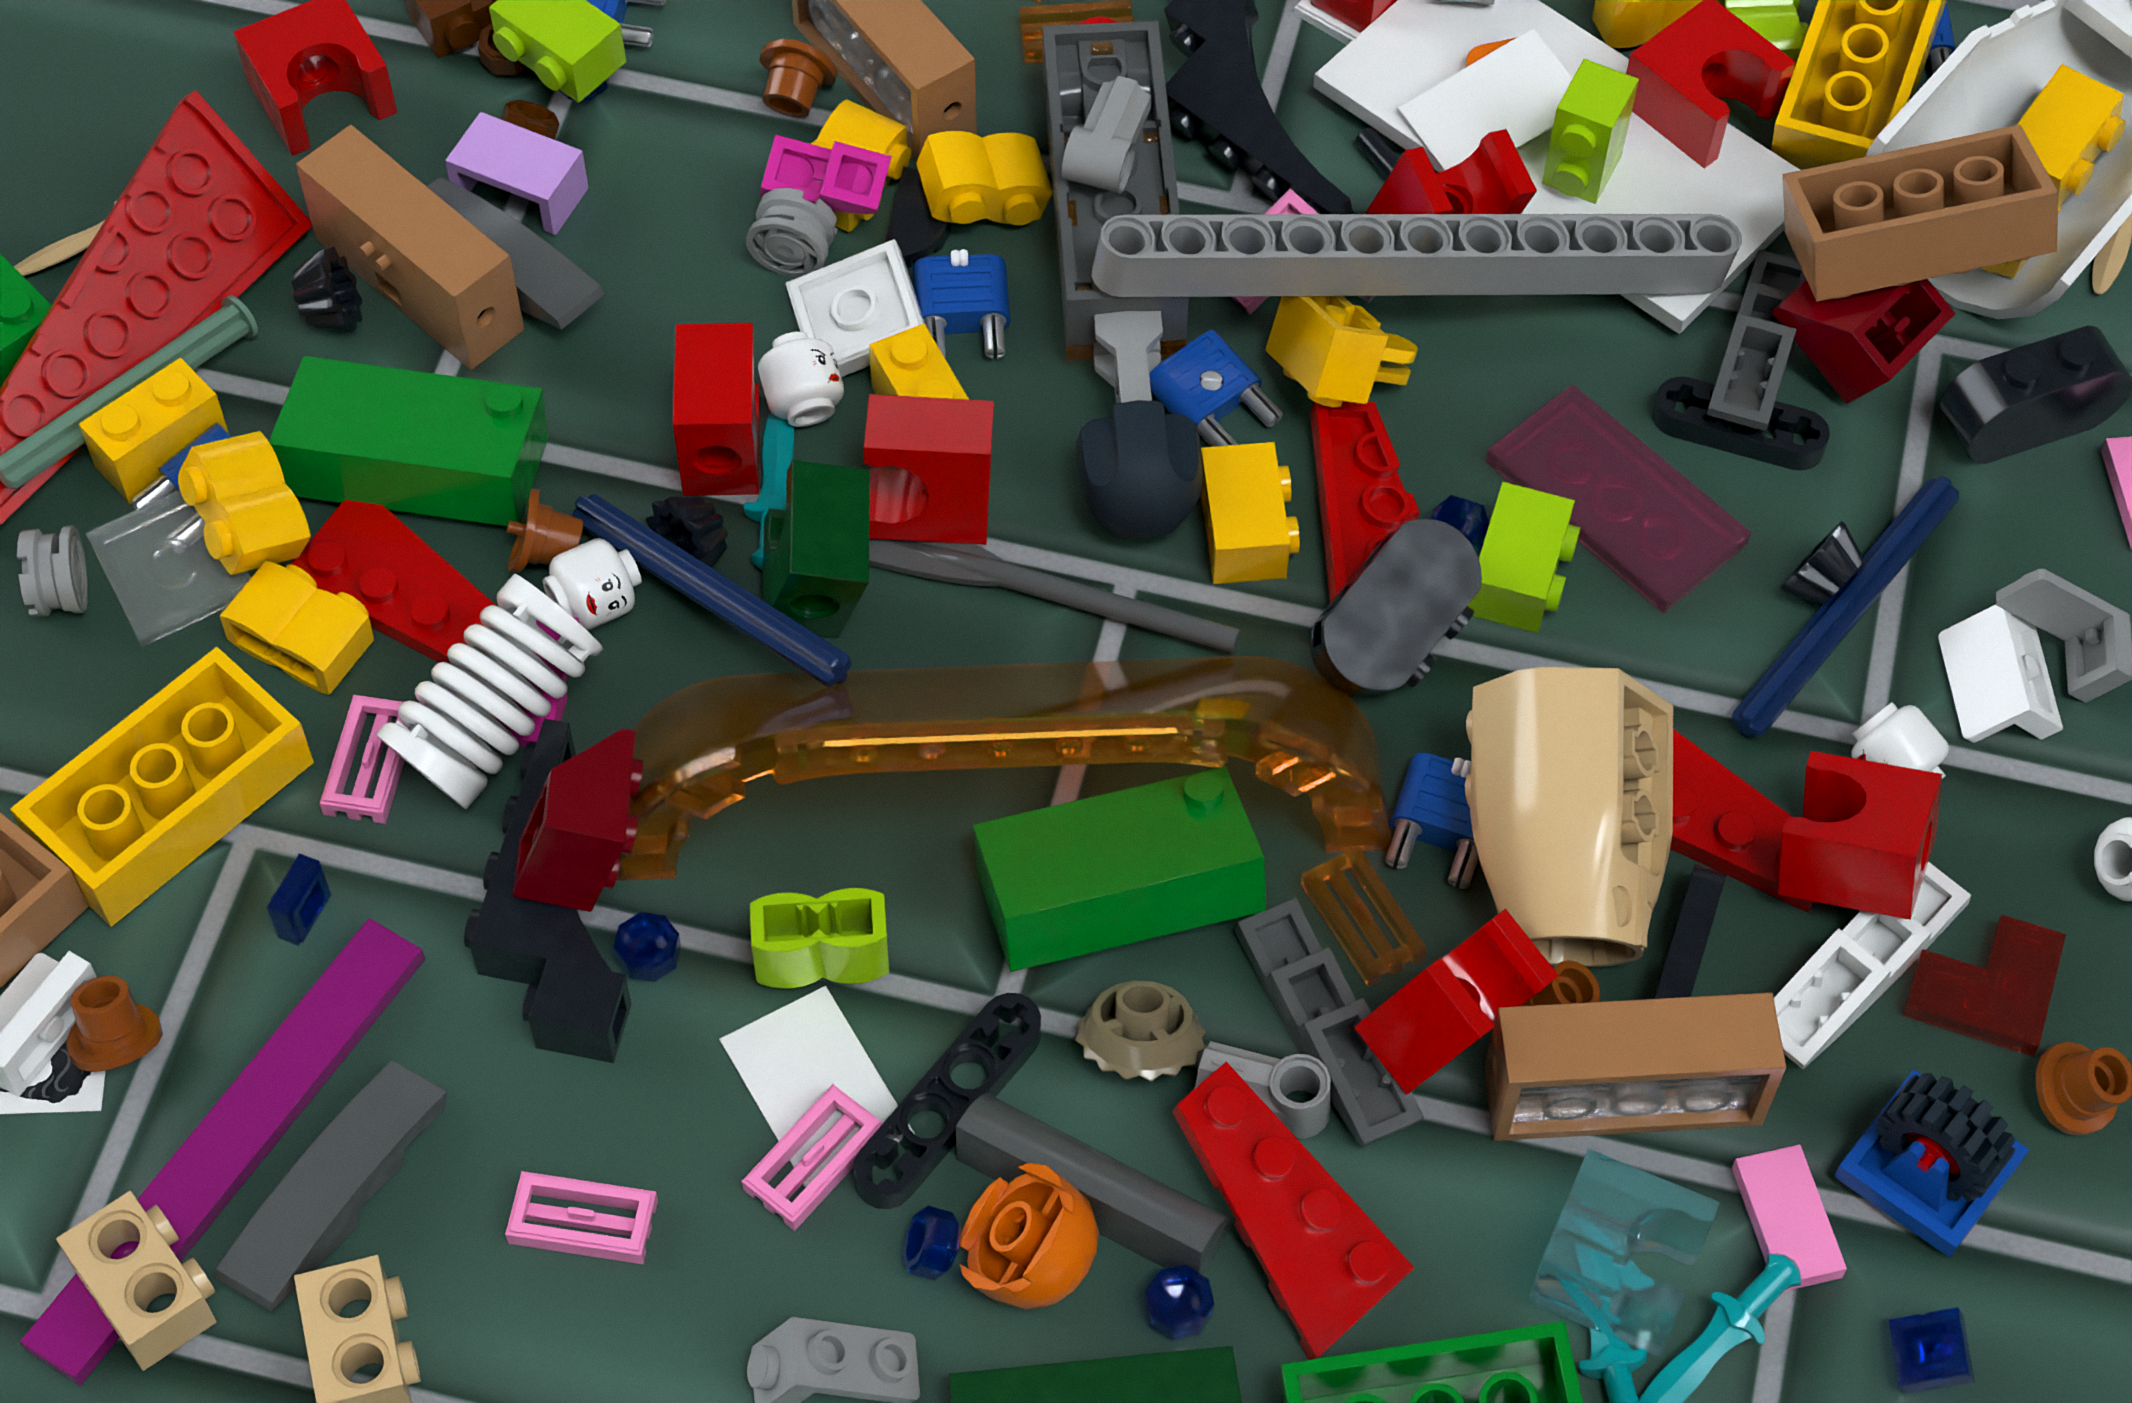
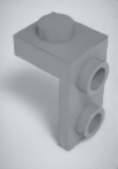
[1996,569,2132,703]
[747,1317,920,1403]

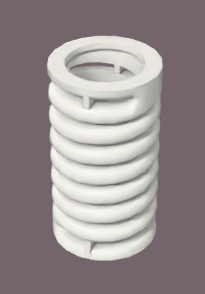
[375,574,603,810]

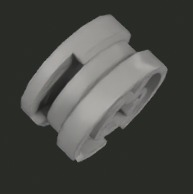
[746,188,838,278]
[17,525,88,618]

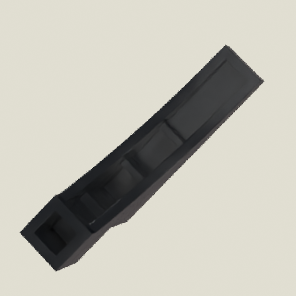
[1164,0,1354,214]
[464,718,632,1063]

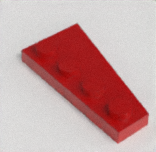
[1310,401,1420,603]
[291,500,496,664]
[1670,729,1814,913]
[1172,1061,1415,1360]

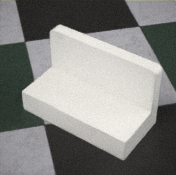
[1938,604,2063,743]
[0,951,97,1097]

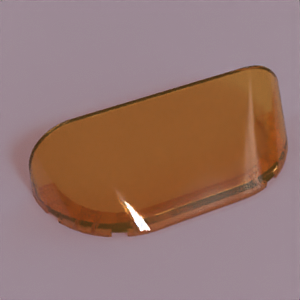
[616,656,1391,881]

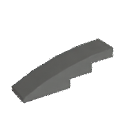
[427,177,605,330]
[1707,250,1806,431]
[1234,898,1424,1148]
[215,1060,447,1312]

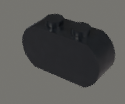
[1940,325,2132,464]
[1309,519,1482,697]

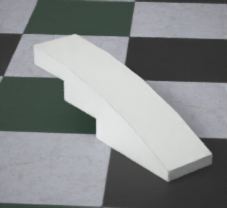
[1774,862,1971,1069]

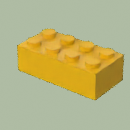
[1771,0,1947,169]
[10,647,314,927]

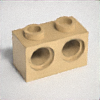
[56,1191,217,1371]
[294,1255,421,1403]

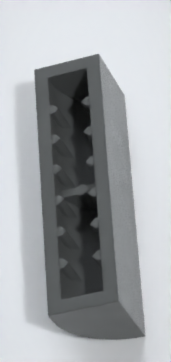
[956,1093,1231,1285]

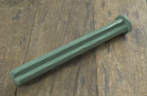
[0,295,258,488]

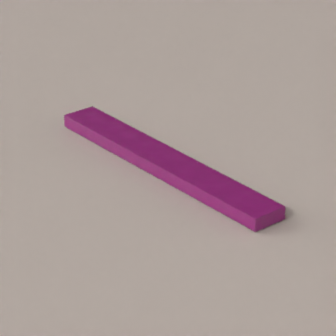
[20,918,425,1386]

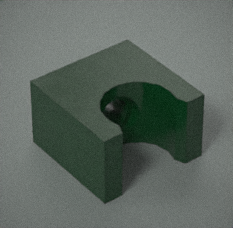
[762,460,870,638]

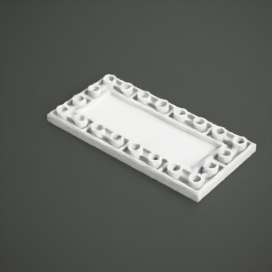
[1313,0,1800,334]

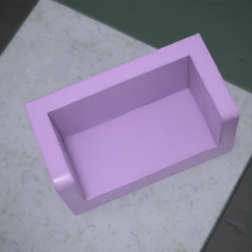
[445,112,588,235]

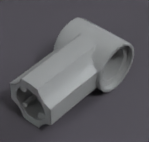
[1061,76,1151,194]
[1194,1041,1331,1139]

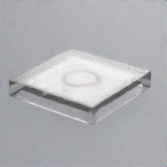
[85,490,251,647]

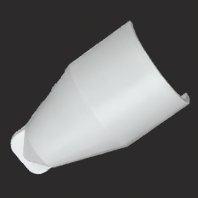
[1866,0,2132,319]

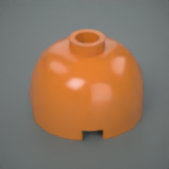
[959,1163,1099,1309]

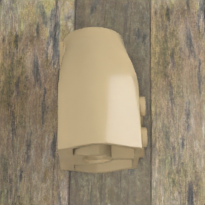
[1465,667,1673,967]

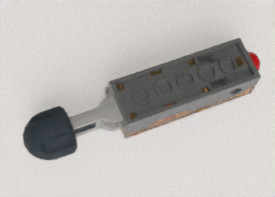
[1042,16,1203,540]

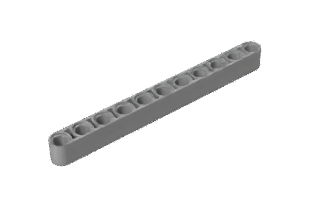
[1091,214,1742,297]

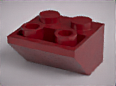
[1771,278,1956,404]
[513,728,643,912]

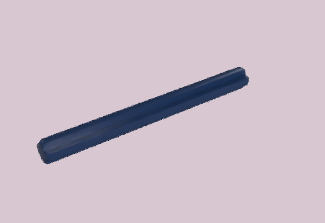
[1732,476,1959,738]
[572,494,852,687]

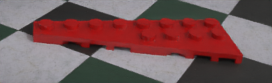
[0,90,312,525]

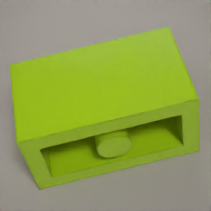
[489,0,626,103]
[1542,59,1639,204]
[1468,481,1581,633]

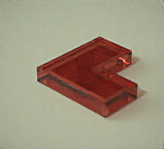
[1903,914,2066,1057]

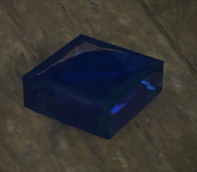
[267,853,331,946]
[1889,1307,1975,1394]

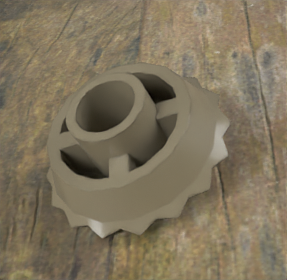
[1075,980,1207,1081]

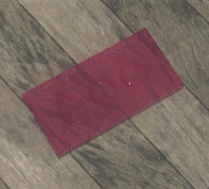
[1486,384,1751,613]

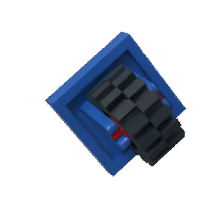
[1834,1070,2030,1258]

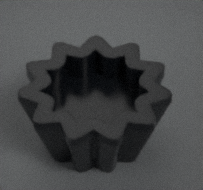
[291,246,362,331]
[646,497,728,567]
[1780,521,1864,606]

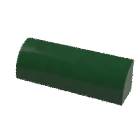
[949,1346,1242,1403]

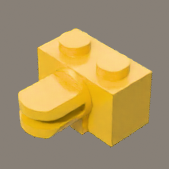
[1265,296,1418,407]

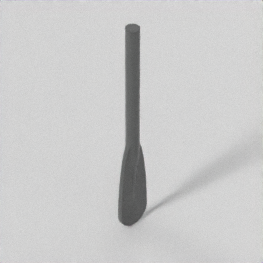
[869,539,1241,654]

